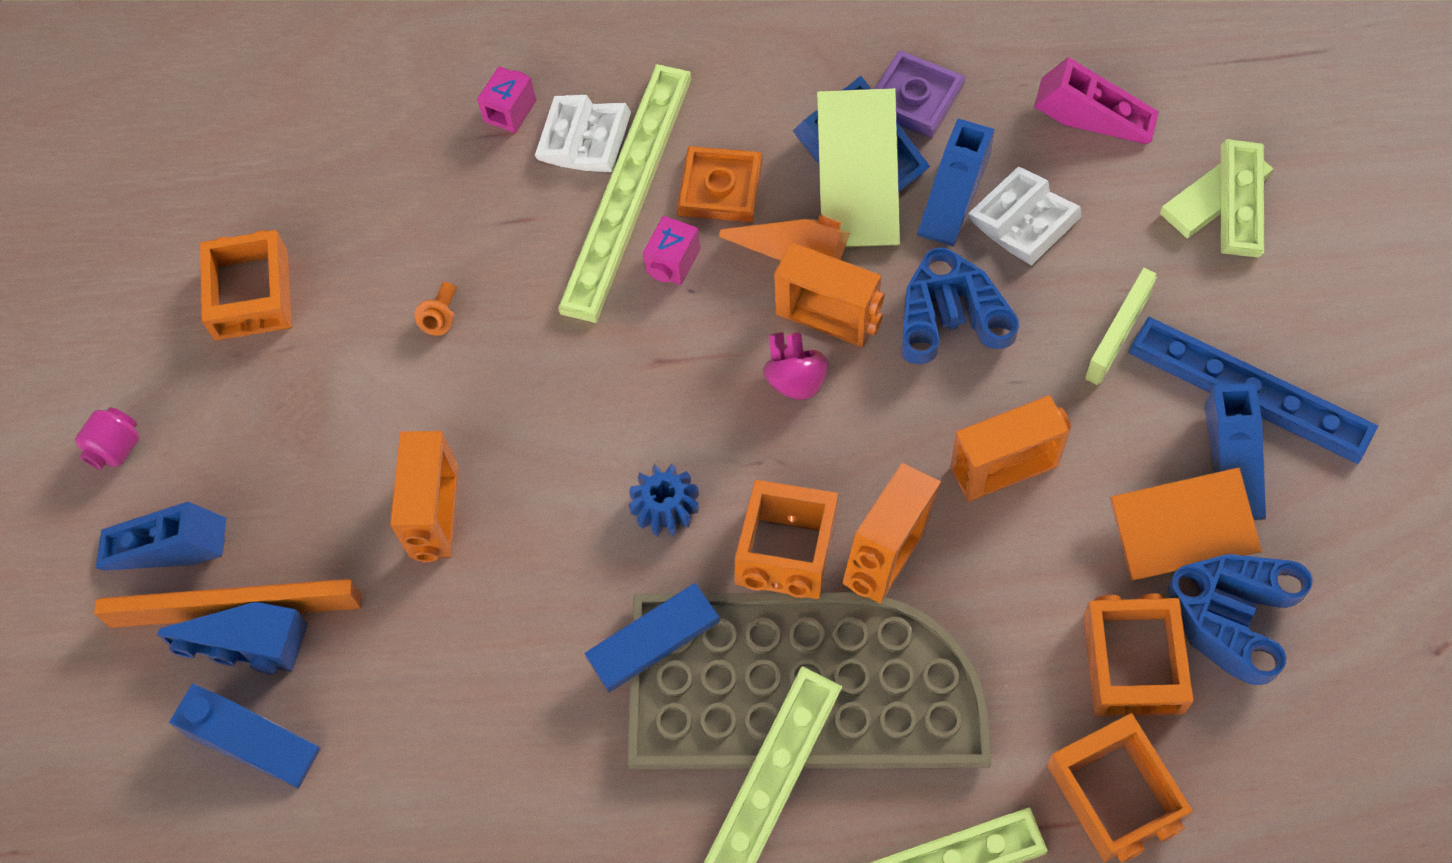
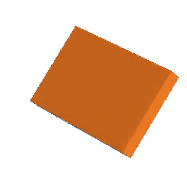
[1110,467,1262,581]

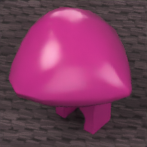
[763,332,829,400]

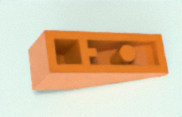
[718,215,850,261]

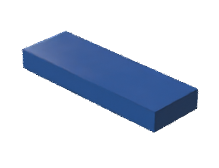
[584,583,720,693]

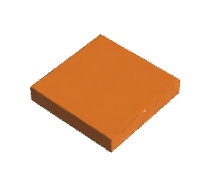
[677,146,763,223]

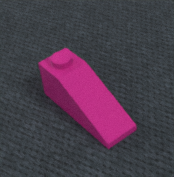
[1034,57,1159,144]

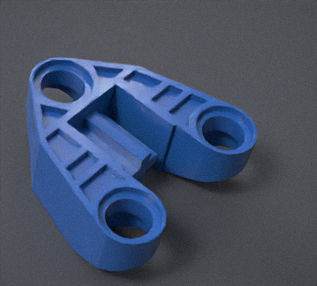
[901,247,1019,364]
[1168,554,1313,685]

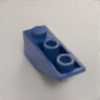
[917,118,995,247]
[1204,383,1266,520]
[157,602,308,674]

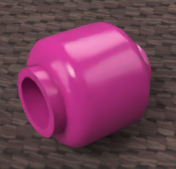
[75,407,139,470]

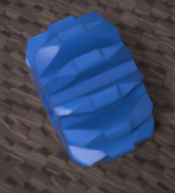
[629,464,699,536]

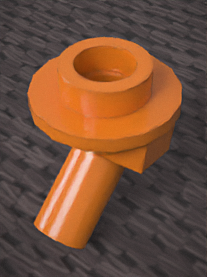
[414,281,457,336]

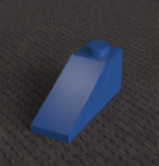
[96,501,226,571]
[169,683,321,789]

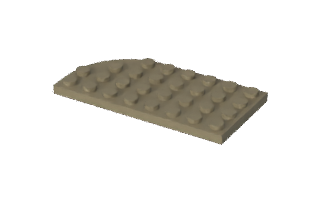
[627,592,991,769]

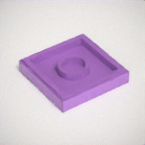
[875,50,966,138]

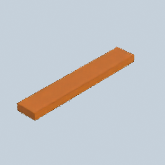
[94,579,362,628]

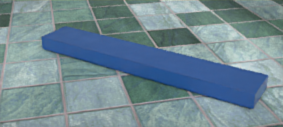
[1129,316,1379,464]

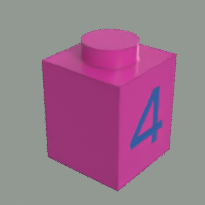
[477,66,536,133]
[643,216,701,285]

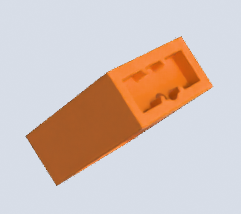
[200,230,292,341]
[774,242,885,348]
[950,395,1071,502]
[390,431,459,562]
[842,463,941,604]
[734,479,838,599]
[1083,594,1194,717]
[1047,713,1193,863]

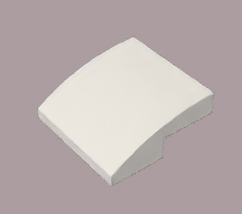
[535,95,631,172]
[968,166,1082,266]

